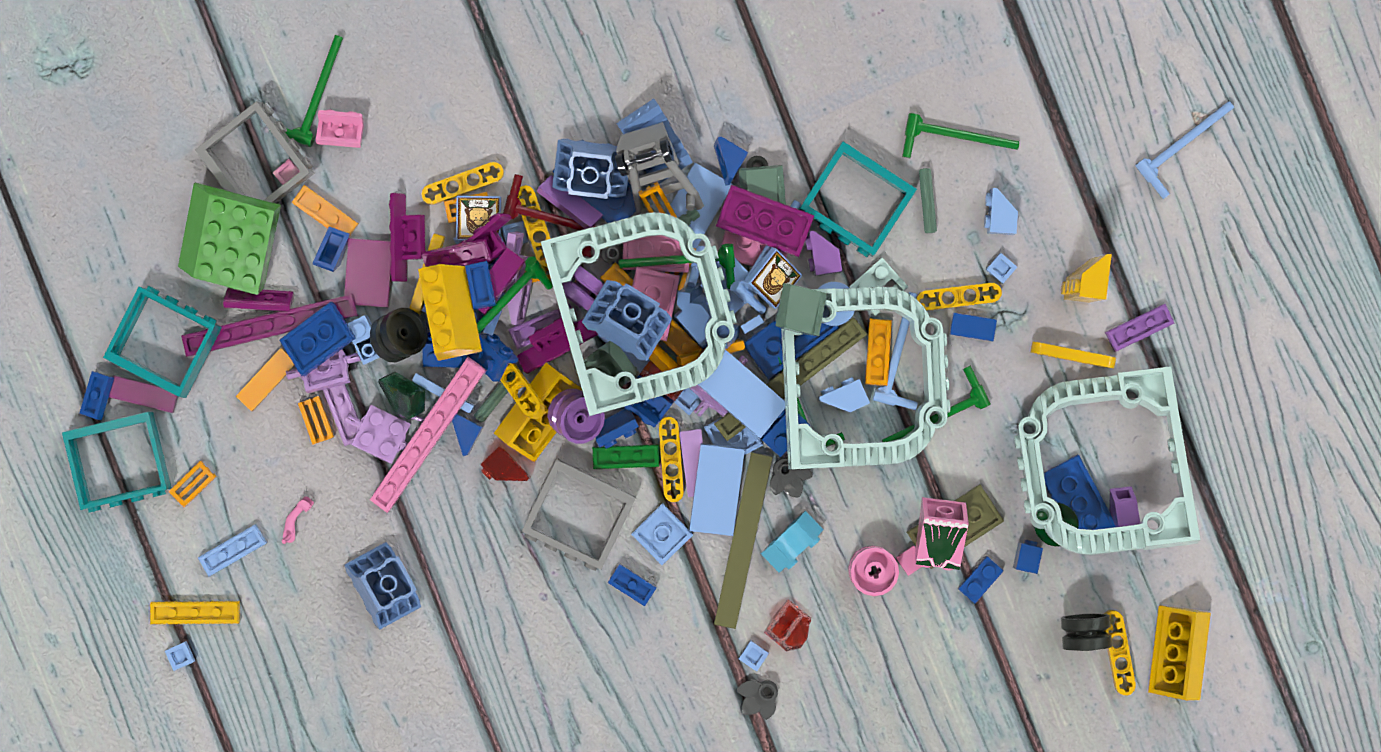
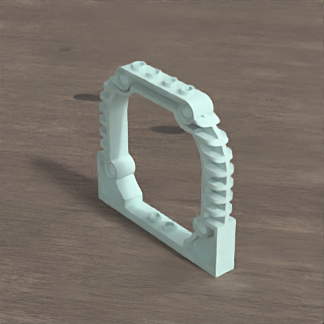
[541,212,737,416]
[779,287,950,469]
[1014,367,1200,555]

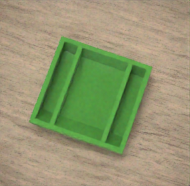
[178,182,281,295]

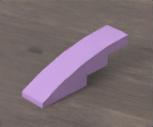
[506,231,532,325]

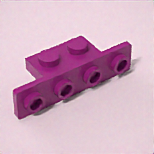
[389,193,425,282]
[459,213,512,264]
[517,317,599,374]

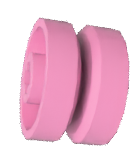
[848,545,899,596]

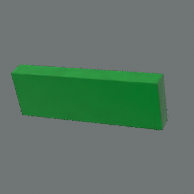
[592,444,659,469]

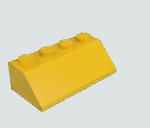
[1061,254,1112,303]
[418,264,482,361]
[494,362,582,462]
[1148,605,1211,701]

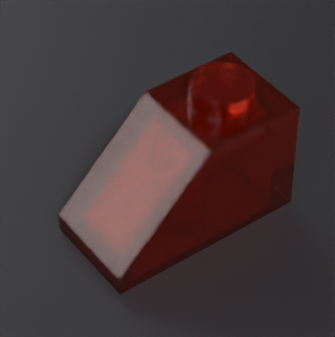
[480,446,531,481]

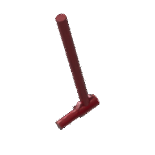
[503,174,597,231]

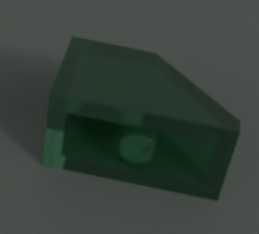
[378,372,425,419]

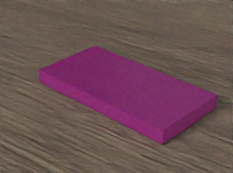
[716,185,814,257]

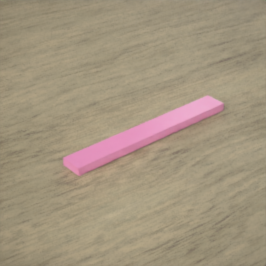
[370,357,487,513]

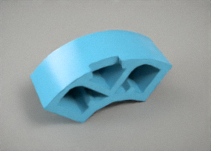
[761,511,824,573]

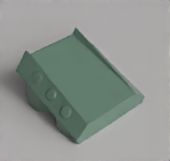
[739,165,786,205]
[775,283,827,336]
[575,341,637,387]

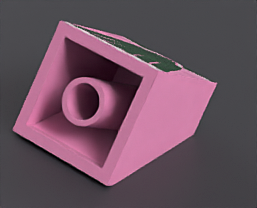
[915,497,969,570]

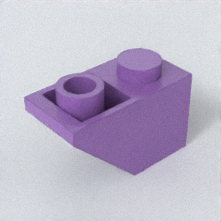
[805,231,842,276]
[1109,486,1140,527]

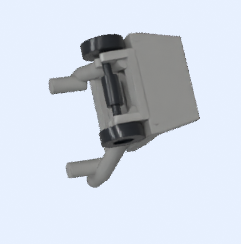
[615,122,704,215]

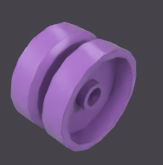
[562,266,604,311]
[548,389,605,444]

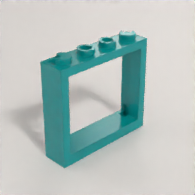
[799,141,917,258]
[103,285,222,398]
[62,412,172,513]

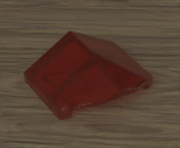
[764,599,811,651]

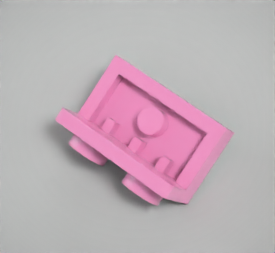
[316,109,364,148]

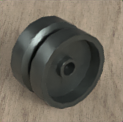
[370,308,428,363]
[1061,613,1112,651]

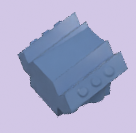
[617,99,693,185]
[552,138,628,199]
[582,280,672,361]
[674,282,740,349]
[344,542,421,630]

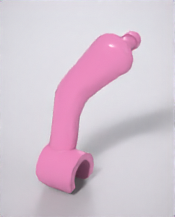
[282,496,314,544]

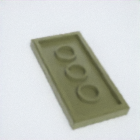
[906,484,1004,569]

